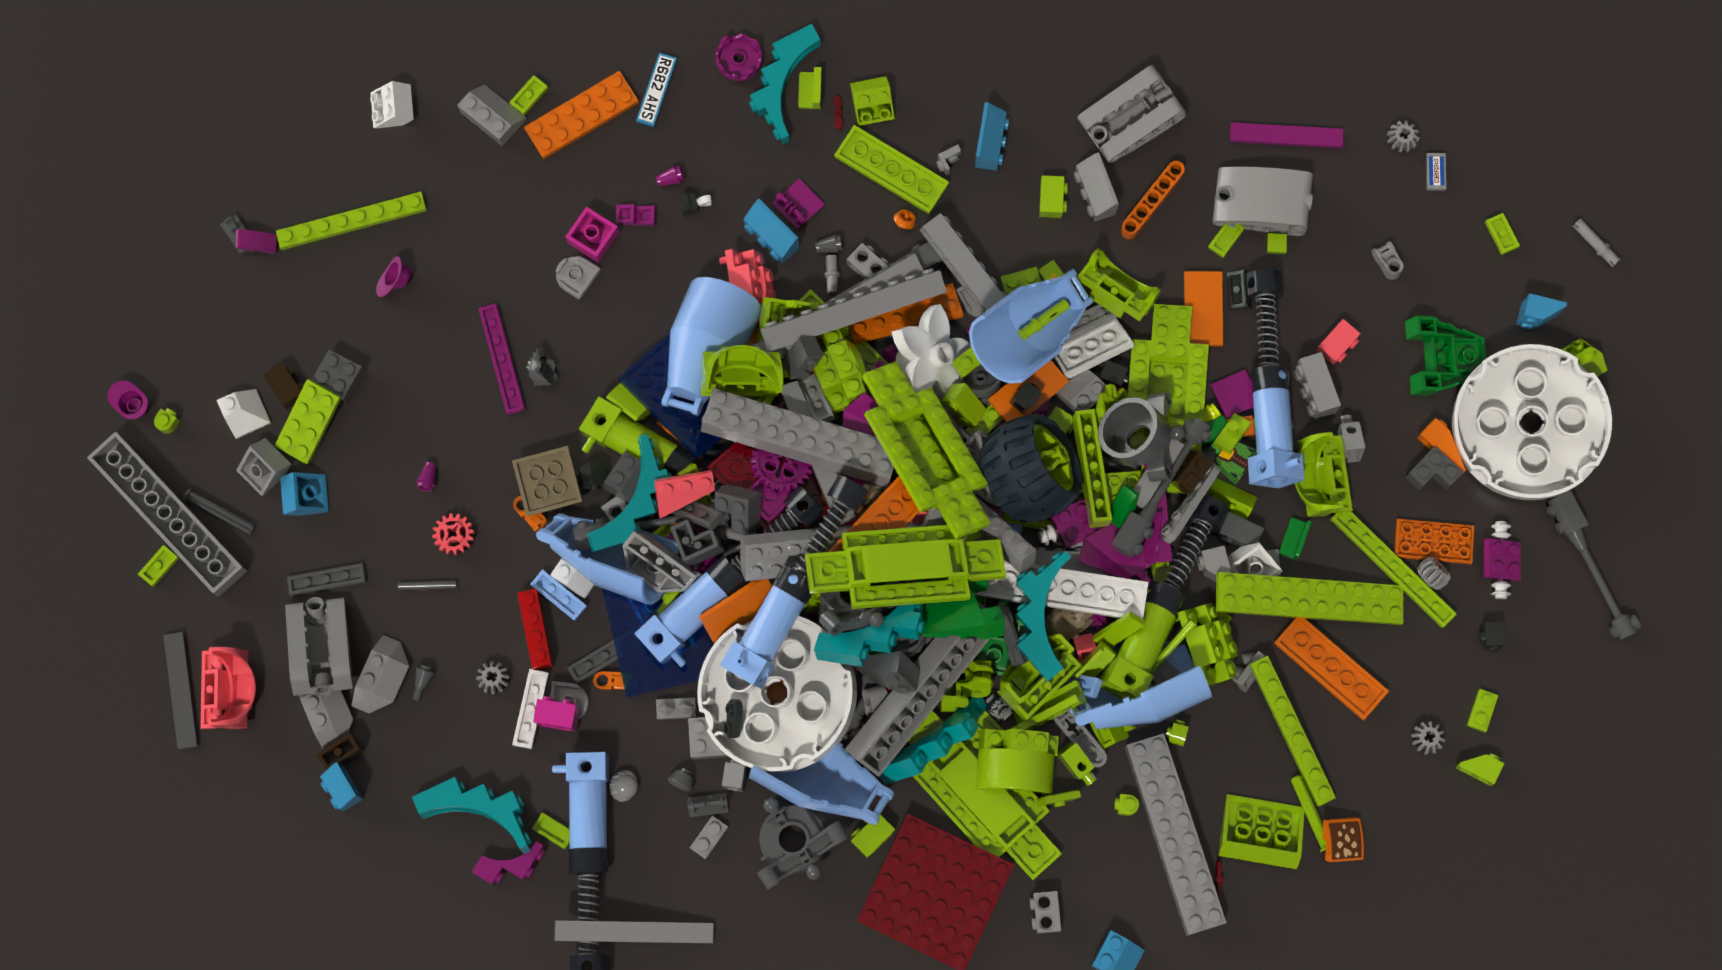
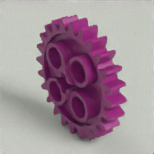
[750,448,812,494]

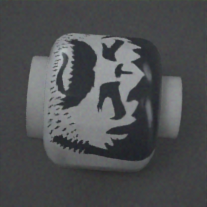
[985,694,1014,722]

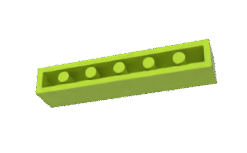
[1072,409,1112,528]

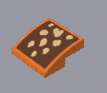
[1322,817,1364,862]

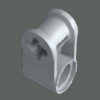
[1371,241,1403,280]
[862,685,888,718]

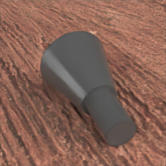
[412,664,435,701]

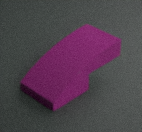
[616,204,657,226]
[235,229,277,254]

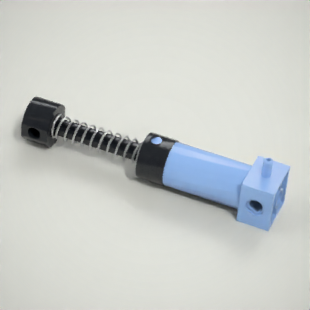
[1246,269,1304,489]
[720,474,871,689]
[634,485,825,667]
[552,752,609,970]

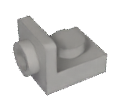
[936,145,961,175]

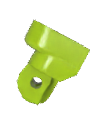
[941,660,994,712]

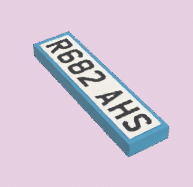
[636,53,677,127]

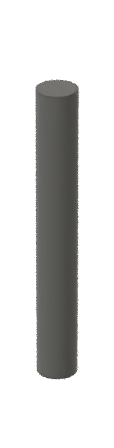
[398,580,457,590]

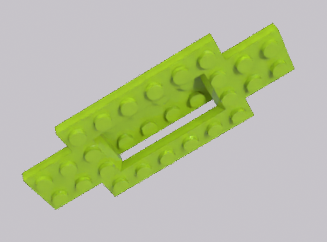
[1128,304,1209,494]
[862,361,991,539]
[805,525,1006,609]
[907,710,1062,881]

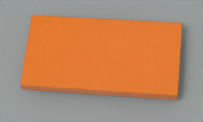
[1184,271,1223,347]
[987,360,1070,422]
[1394,519,1474,565]
[698,579,772,644]

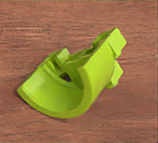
[976,729,1059,796]

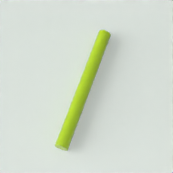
[1149,619,1197,674]

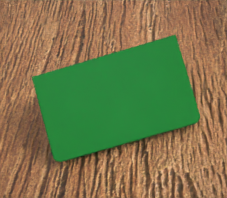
[1279,517,1312,561]

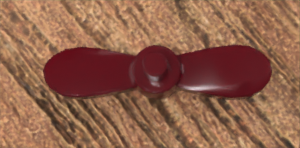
[833,95,843,130]
[1212,860,1224,898]

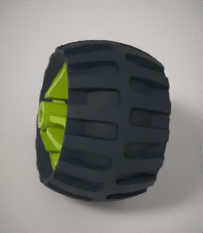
[979,414,1084,522]

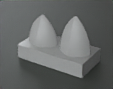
[1232,651,1265,693]
[656,698,696,720]

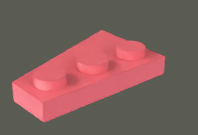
[654,470,715,519]

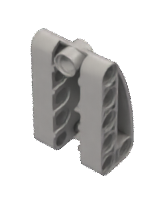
[1077,65,1186,163]
[1212,167,1313,236]
[285,597,353,697]

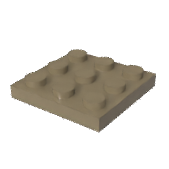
[512,446,583,517]

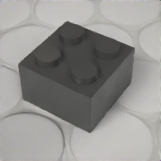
[311,350,366,404]

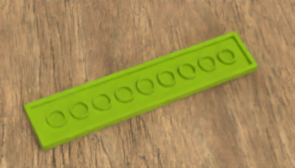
[1216,572,1403,625]

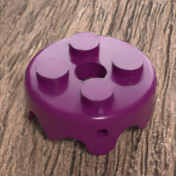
[715,34,762,81]

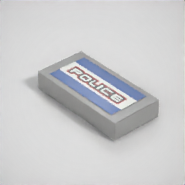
[1425,153,1447,191]

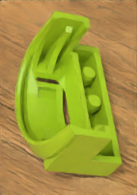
[757,297,815,379]
[997,634,1082,720]

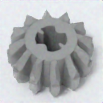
[1387,120,1420,153]
[1417,557,1451,590]
[476,661,510,694]
[1411,721,1445,755]

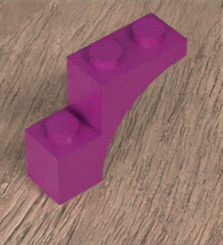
[472,841,546,885]

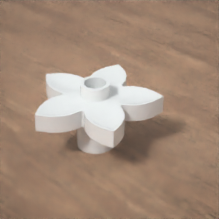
[892,304,971,402]

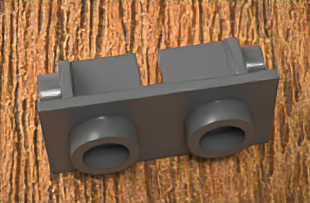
[688,793,729,817]

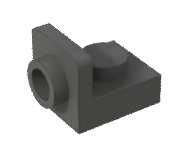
[1151,659,1180,686]

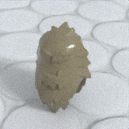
[1044,607,1094,641]

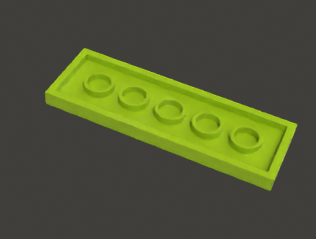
[834,125,949,214]

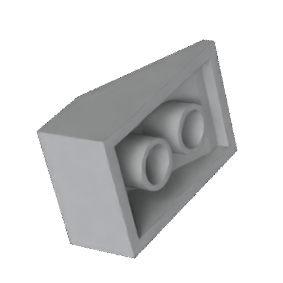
[1055,366,1106,413]

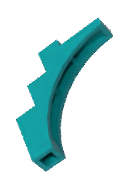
[749,24,821,145]
[587,434,672,553]
[1015,551,1071,682]
[814,579,925,667]
[879,697,987,785]
[412,777,531,854]

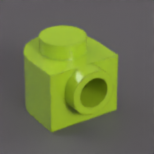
[154,408,180,434]
[1165,720,1189,746]
[1114,794,1139,816]

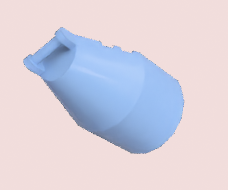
[969,269,1094,384]
[662,277,762,416]
[536,513,679,605]
[1069,643,1212,729]
[748,743,894,825]

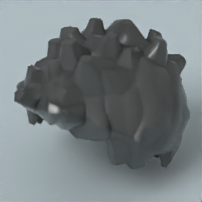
[526,347,558,386]

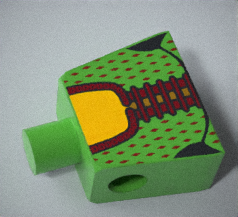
[1208,440,1256,485]

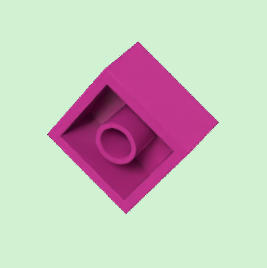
[565,207,620,263]
[533,696,580,732]

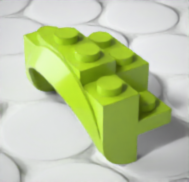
[1077,248,1162,321]
[813,329,867,415]
[701,345,783,396]
[1295,432,1353,517]
[1175,603,1238,686]

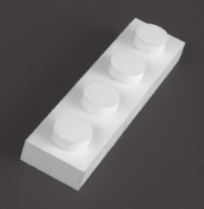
[512,669,549,749]

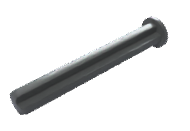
[183,488,255,534]

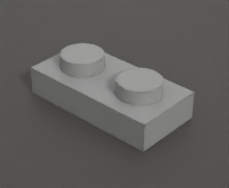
[690,816,729,859]

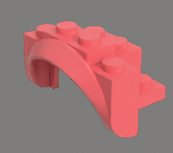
[719,249,776,325]
[201,647,256,730]

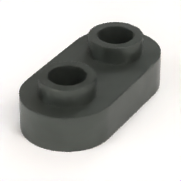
[724,699,743,738]

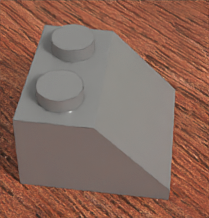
[236,438,291,496]
[1196,546,1232,582]

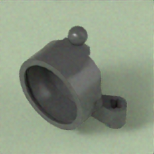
[1098,391,1185,482]
[819,581,903,636]
[757,797,849,890]

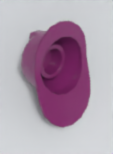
[376,256,413,297]
[108,380,148,420]

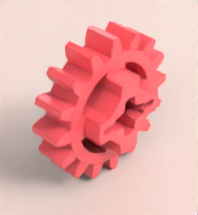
[432,513,475,556]

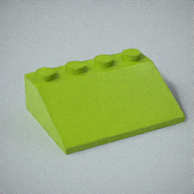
[1219,794,1304,869]

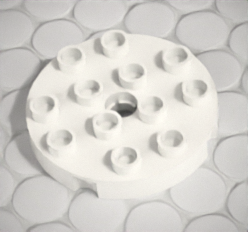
[1452,344,1612,500]
[697,616,857,773]

